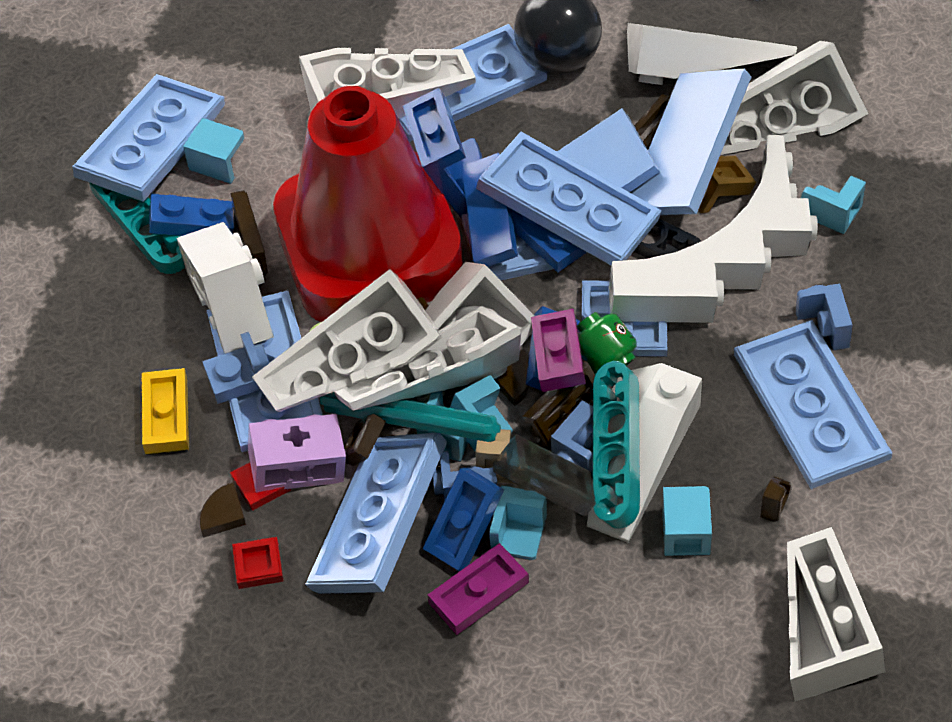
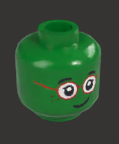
[577,312,637,375]

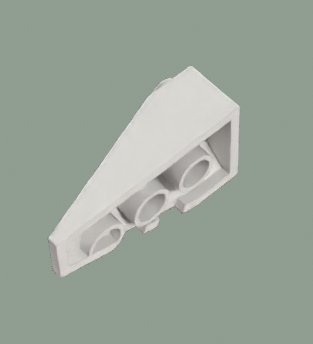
[627,23,797,85]
[720,41,868,155]
[299,48,476,119]
[403,262,534,404]
[252,269,442,412]
[334,306,521,411]
[587,363,702,543]

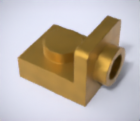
[698,155,756,213]

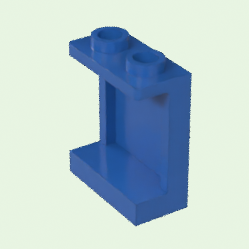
[403,88,483,218]

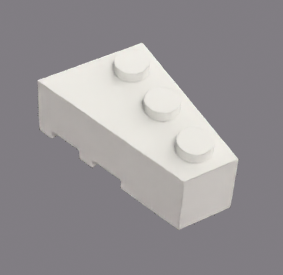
[177,222,274,354]
[787,527,886,701]

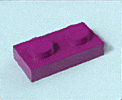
[531,309,586,392]
[427,543,529,635]

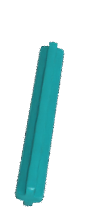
[320,392,501,442]

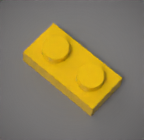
[142,368,189,454]

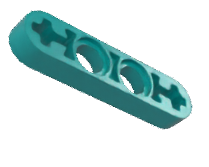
[89,183,185,274]
[593,361,640,529]

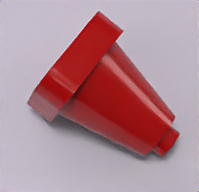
[273,86,463,322]

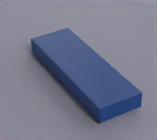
[462,153,518,267]

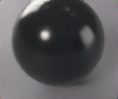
[514,0,602,74]

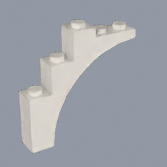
[608,135,818,323]

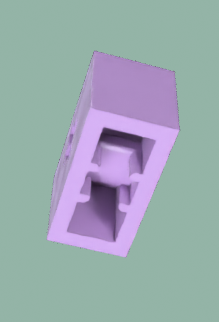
[248,414,346,492]

